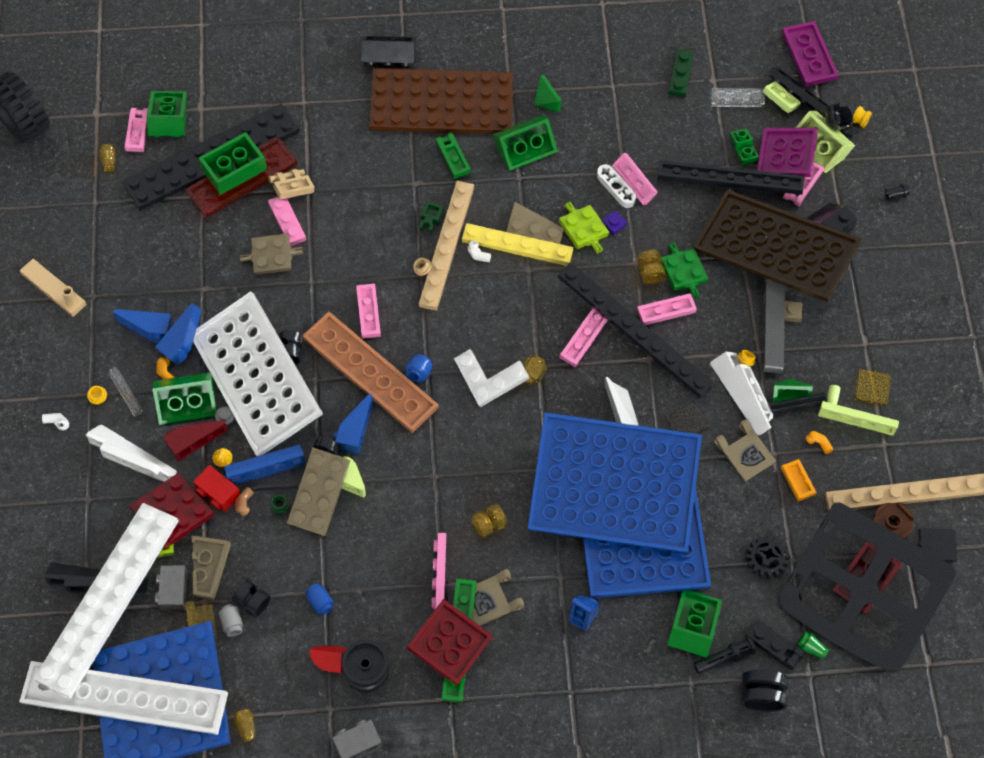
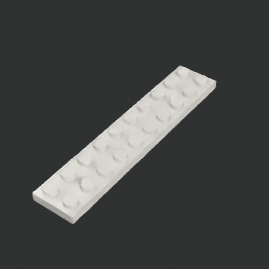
[33,503,179,698]
[19,661,228,735]

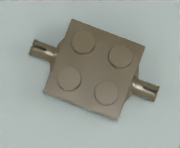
[240,233,304,275]

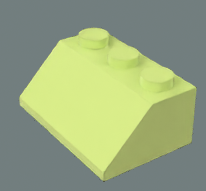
[796,111,855,173]

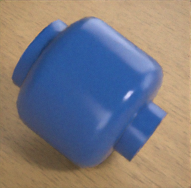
[405,354,433,382]

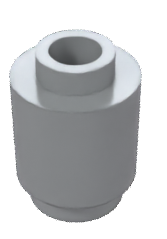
[218,604,243,637]

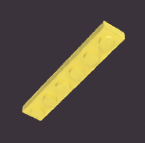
[462,223,574,266]

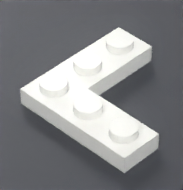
[454,349,530,407]

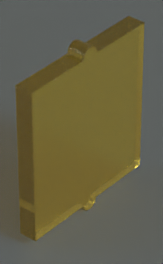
[855,369,891,406]

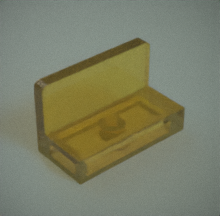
[186,601,218,643]

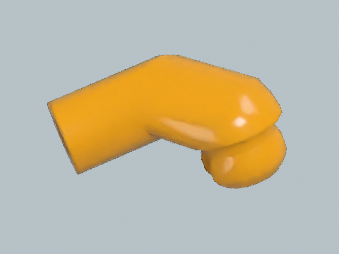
[156,357,175,380]

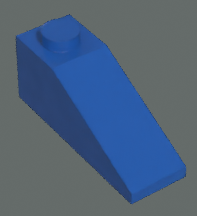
[155,303,202,365]
[113,309,173,343]
[333,394,373,454]
[568,595,600,632]

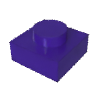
[601,210,627,236]

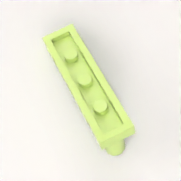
[818,385,899,435]

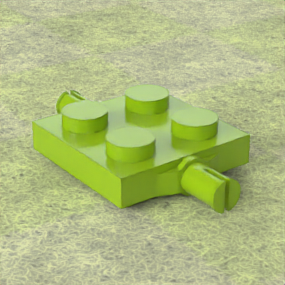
[558,202,609,254]

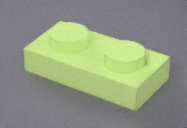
[763,81,801,113]

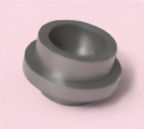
[215,407,235,426]

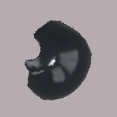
[826,102,853,130]

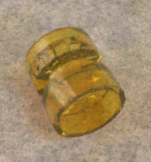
[637,250,666,284]
[471,503,508,538]

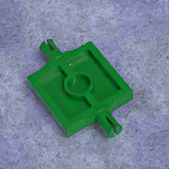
[660,242,709,298]

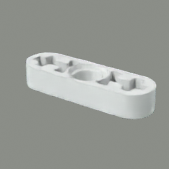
[597,164,636,208]

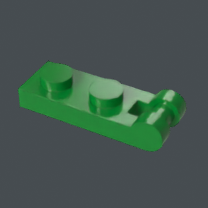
[435,132,471,179]

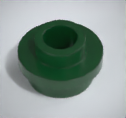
[269,494,289,514]

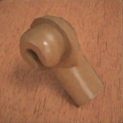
[235,487,254,516]

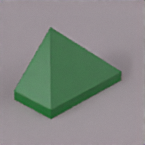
[534,75,562,112]
[772,379,813,403]

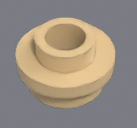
[413,258,432,276]

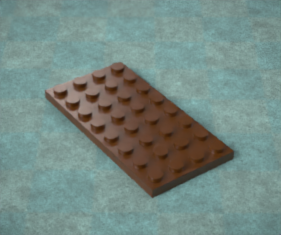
[369,68,513,134]

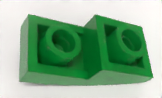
[730,128,759,166]

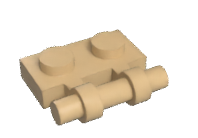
[269,169,315,200]

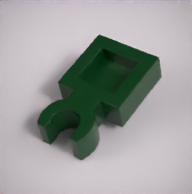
[419,201,444,234]

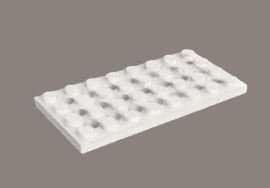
[193,291,323,457]

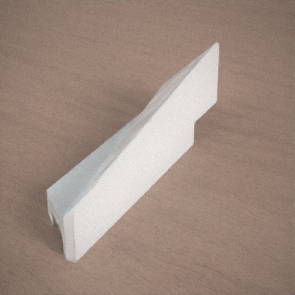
[710,352,773,435]
[604,377,639,426]
[86,425,177,482]

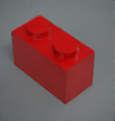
[193,465,240,512]

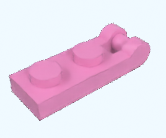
[125,108,148,152]
[783,162,824,207]

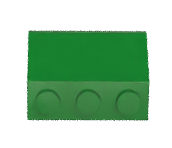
[493,116,558,171]
[152,372,217,425]

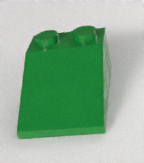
[147,91,187,137]
[667,590,722,658]

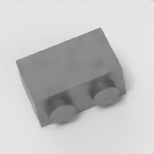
[155,565,188,611]
[332,720,382,758]

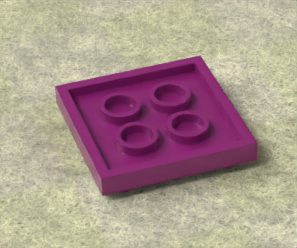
[757,128,818,177]

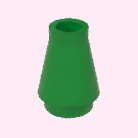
[797,631,829,659]

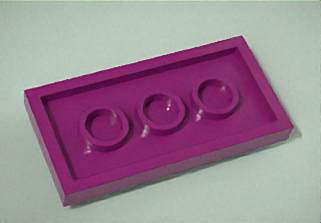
[781,21,839,87]

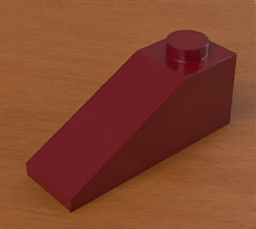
[163,420,228,462]

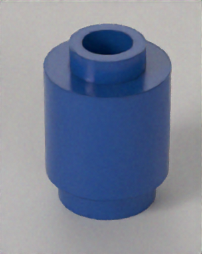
[305,583,334,615]

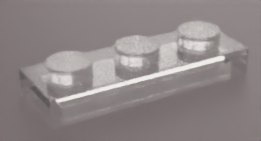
[710,88,765,107]

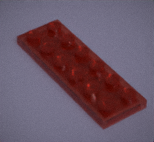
[186,136,298,218]

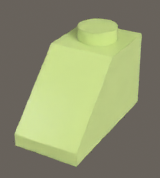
[340,456,366,498]

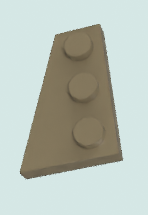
[506,202,564,244]
[192,535,231,600]

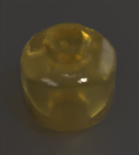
[523,355,547,385]

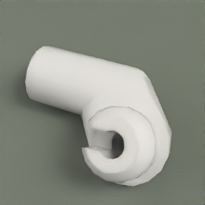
[468,241,491,263]
[42,413,69,430]

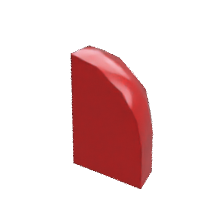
[310,646,347,673]

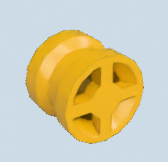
[853,106,872,128]

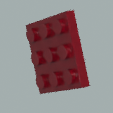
[129,473,214,549]
[406,599,493,686]

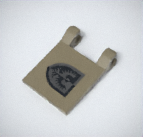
[714,419,777,482]
[472,569,524,626]

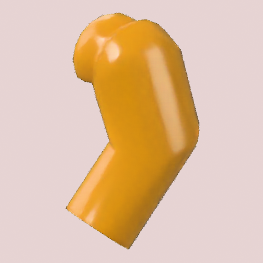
[806,431,834,454]

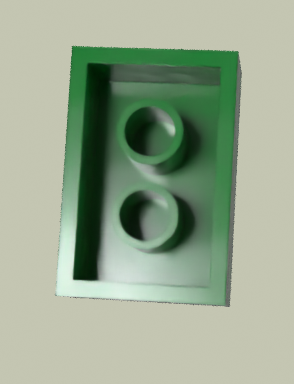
[199,132,267,195]

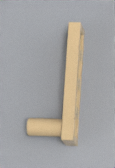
[20,259,87,317]

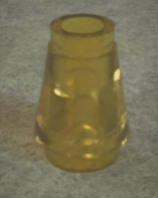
[98,144,116,172]
[233,709,256,742]

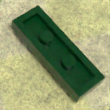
[668,48,694,97]

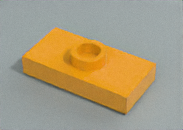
[781,459,817,502]

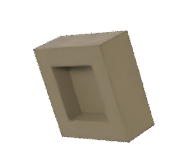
[784,301,802,322]

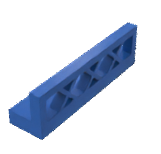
[224,444,306,485]

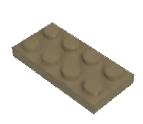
[287,447,351,536]

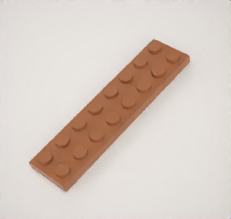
[303,312,439,433]

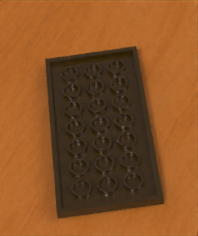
[693,190,861,302]

